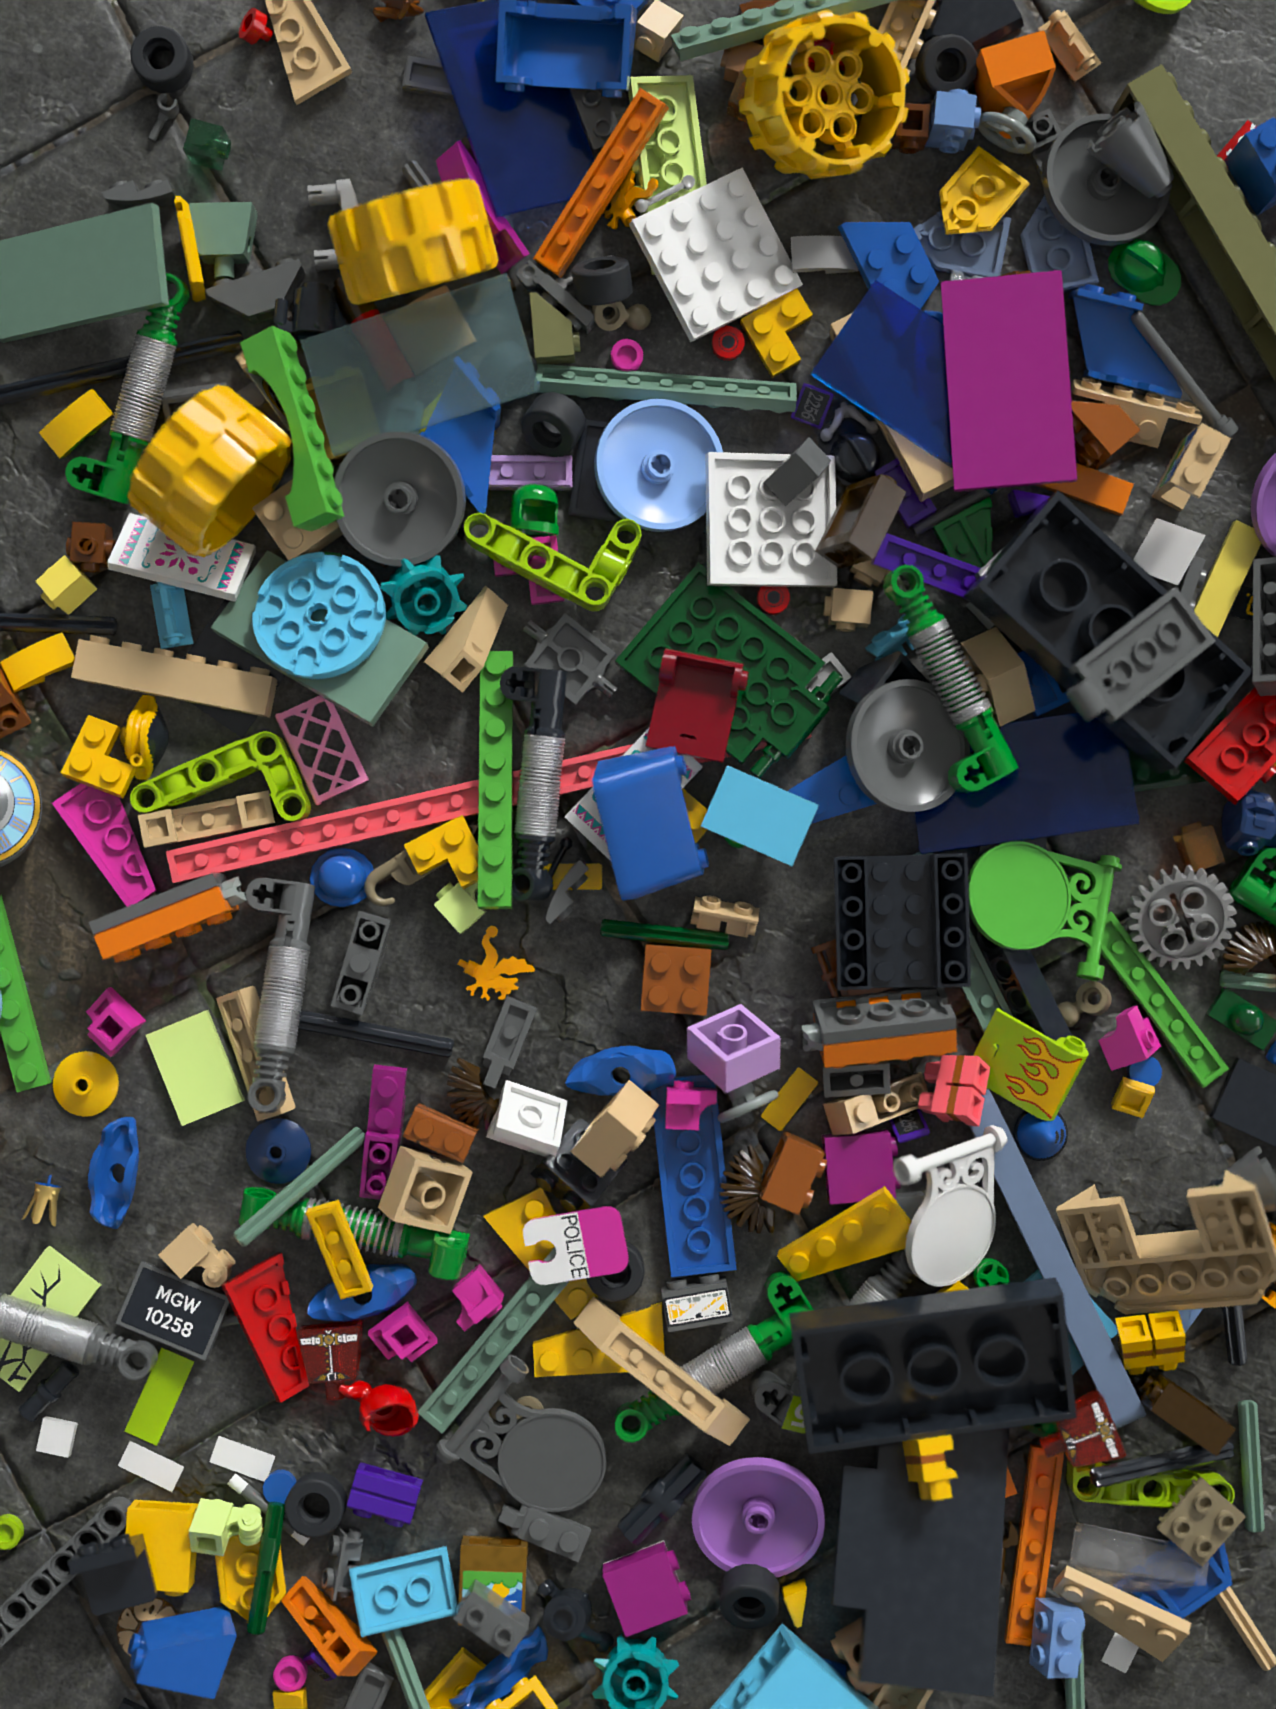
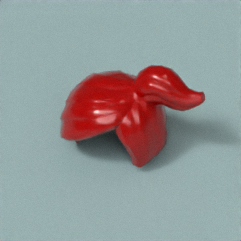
[338,1380,419,1437]

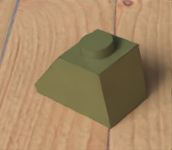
[530,292,581,365]

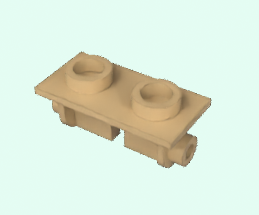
[1038,10,1101,82]
[690,896,759,938]

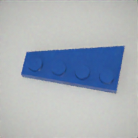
[787,756,877,824]

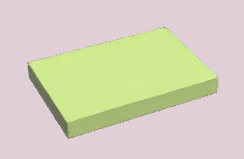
[146,1010,244,1126]

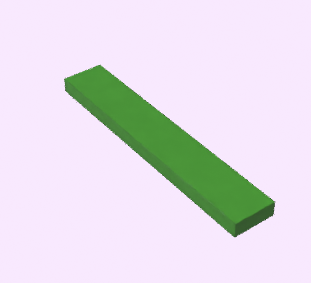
[1084,911,1229,1088]

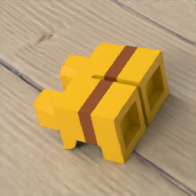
[1115,1310,1186,1375]
[902,1435,957,1501]

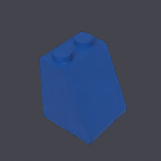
[1224,117,1276,216]
[128,1606,237,1699]

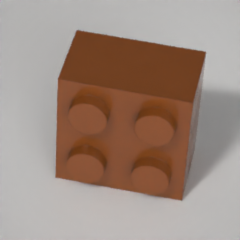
[641,944,712,1016]
[759,1130,827,1215]

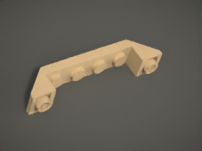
[573,1296,750,1446]

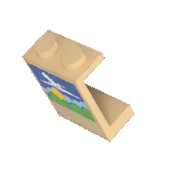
[1151,423,1231,512]

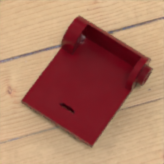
[645,648,749,763]

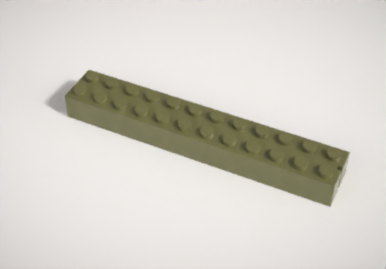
[1113,64,1276,382]

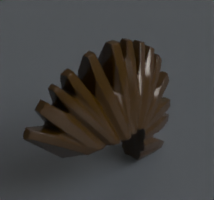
[1222,922,1276,975]
[447,1058,500,1130]
[719,1145,775,1233]

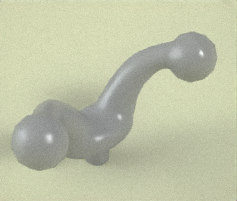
[820,402,879,441]

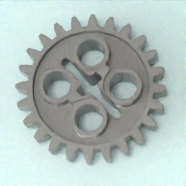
[1126,865,1237,970]

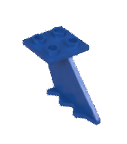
[1068,284,1182,399]
[419,357,502,514]

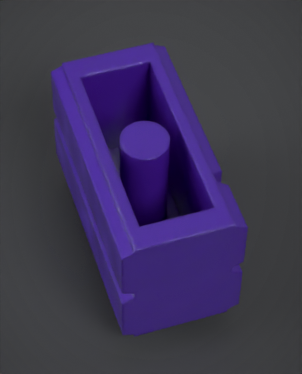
[347,1462,423,1527]

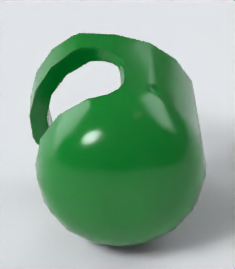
[510,484,559,536]

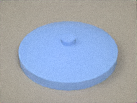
[594,399,723,532]

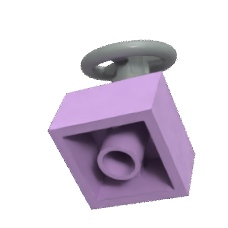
[687,1004,780,1123]

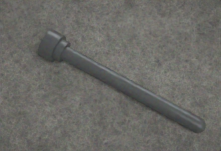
[1131,311,1239,438]

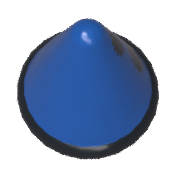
[1014,1111,1068,1161]

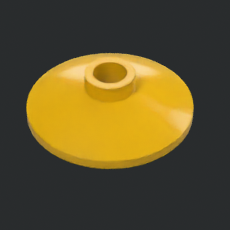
[53,1051,119,1117]

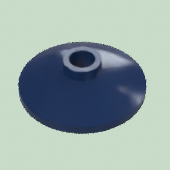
[246,1118,311,1184]

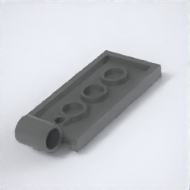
[1066,587,1216,724]

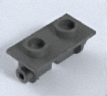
[322,1525,364,1601]

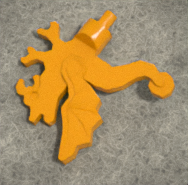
[603,168,659,230]
[457,926,535,1001]

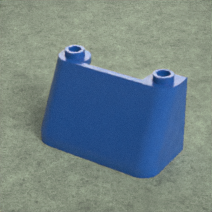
[496,0,637,98]
[592,746,709,901]

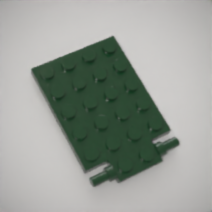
[615,563,843,779]

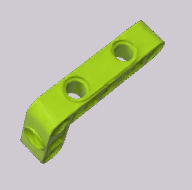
[464,513,641,612]
[130,731,311,822]
[1066,1398,1235,1508]

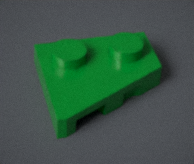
[932,497,993,568]

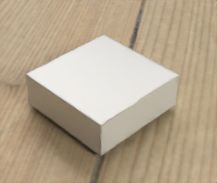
[36,1416,78,1458]

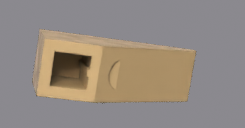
[424,586,508,693]
[823,1072,928,1135]

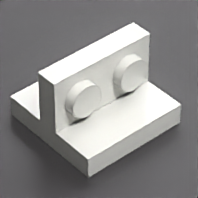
[486,1080,568,1157]

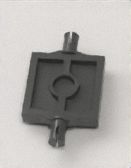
[522,613,618,705]

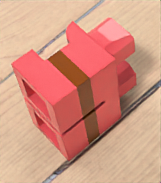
[918,1055,990,1127]

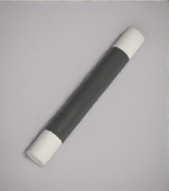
[227,1473,310,1546]

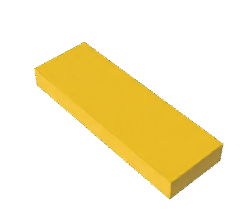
[306,1200,373,1300]

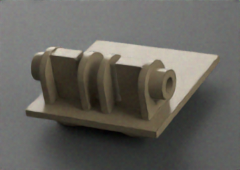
[1157,1476,1246,1567]

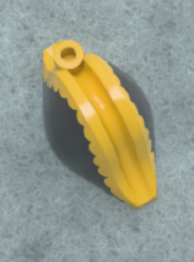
[120,695,169,780]

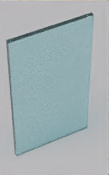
[301,273,540,456]

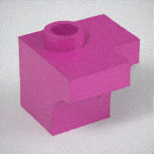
[86,987,146,1057]
[1098,1005,1161,1071]
[665,1081,717,1130]
[452,1264,504,1332]
[368,1301,438,1362]

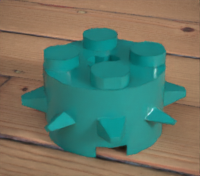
[380,554,467,636]
[592,1635,679,1709]

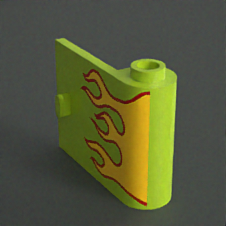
[973,1008,1089,1121]

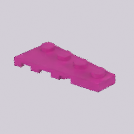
[52,783,157,907]

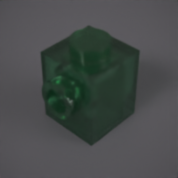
[183,118,231,171]

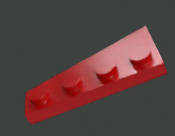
[221,1252,309,1403]

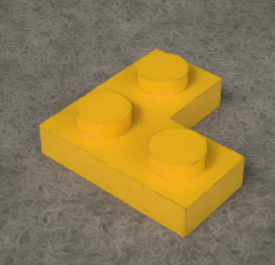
[740,288,813,378]
[60,715,137,799]
[404,815,478,889]

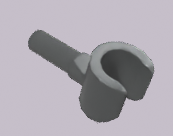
[148,93,179,142]

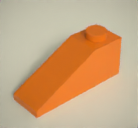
[281,1576,378,1676]

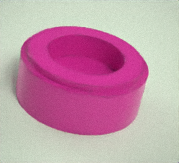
[611,339,643,371]
[273,1655,308,1692]

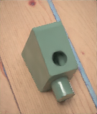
[189,202,257,280]

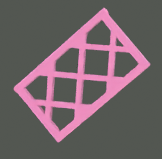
[275,695,369,805]

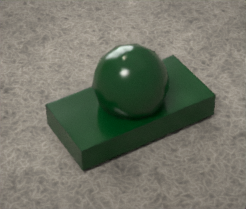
[1206,987,1276,1050]

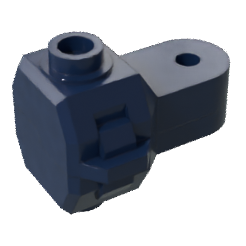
[1222,788,1276,856]

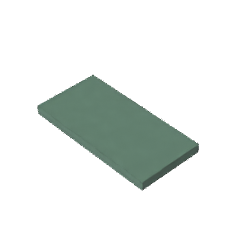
[0,203,169,343]
[211,550,429,727]

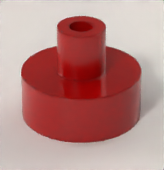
[239,8,273,45]

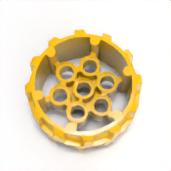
[739,10,909,179]
[327,179,498,305]
[127,385,293,557]

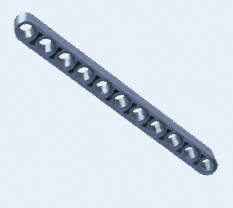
[969,1089,1147,1429]

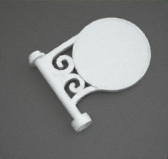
[893,1125,1007,1286]

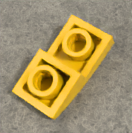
[39,389,114,458]
[0,632,75,693]

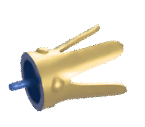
[22,1175,61,1226]

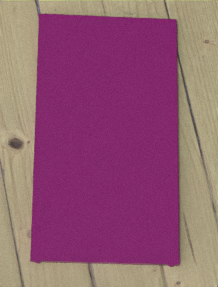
[941,270,1077,492]

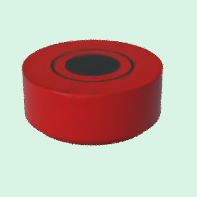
[712,326,745,361]
[757,586,790,615]

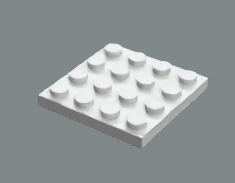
[629,168,803,342]
[705,452,837,588]

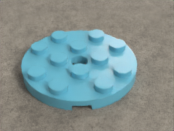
[252,552,386,679]

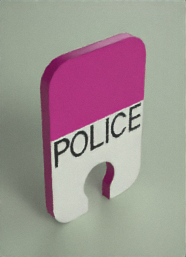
[523,1206,629,1285]

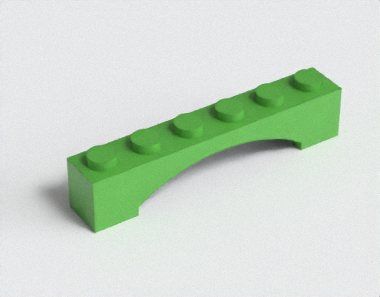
[240,326,345,531]

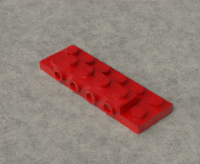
[1184,687,1276,805]

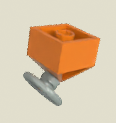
[973,30,1056,154]

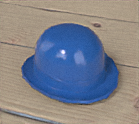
[309,848,374,907]

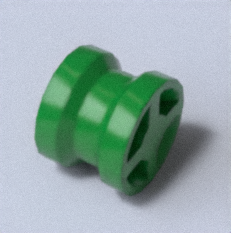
[973,1258,1009,1288]

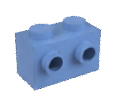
[925,89,981,153]
[1029,1598,1085,1678]

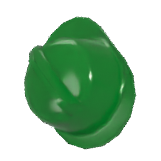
[1108,239,1181,306]

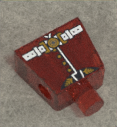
[297,1320,364,1400]
[1039,1389,1127,1467]

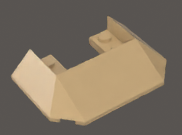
[1056,1170,1276,1315]

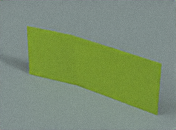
[124,1347,194,1446]

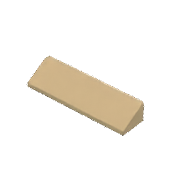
[216,986,295,1122]

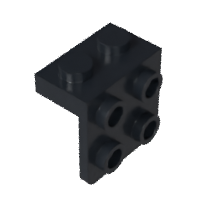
[530,1119,627,1212]
[68,1533,158,1615]

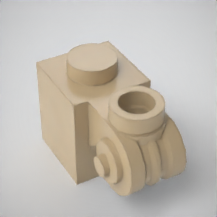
[158,1223,236,1288]

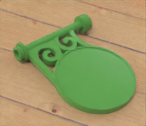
[968,841,1122,981]

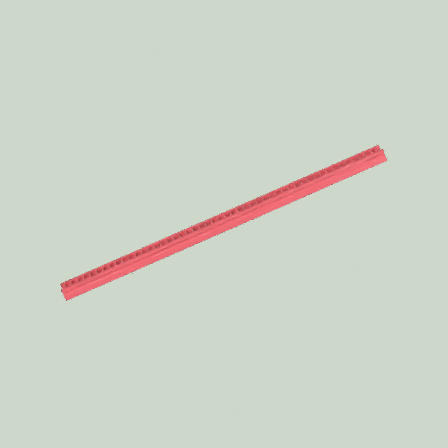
[166,734,812,883]

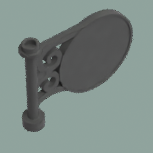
[436,1355,606,1512]

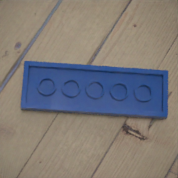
[650,1074,736,1277]

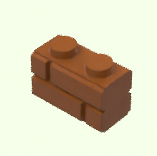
[403,1103,479,1163]

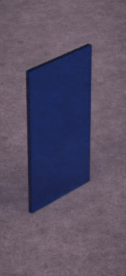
[425,0,594,217]
[811,280,998,495]
[915,713,1140,854]

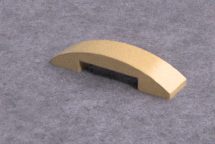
[138,790,275,848]

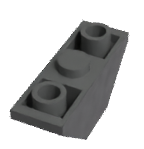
[206,258,306,325]
[330,911,391,1015]

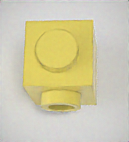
[36,555,97,615]

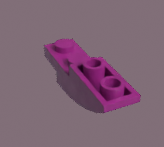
[436,140,530,274]
[359,1064,407,1200]

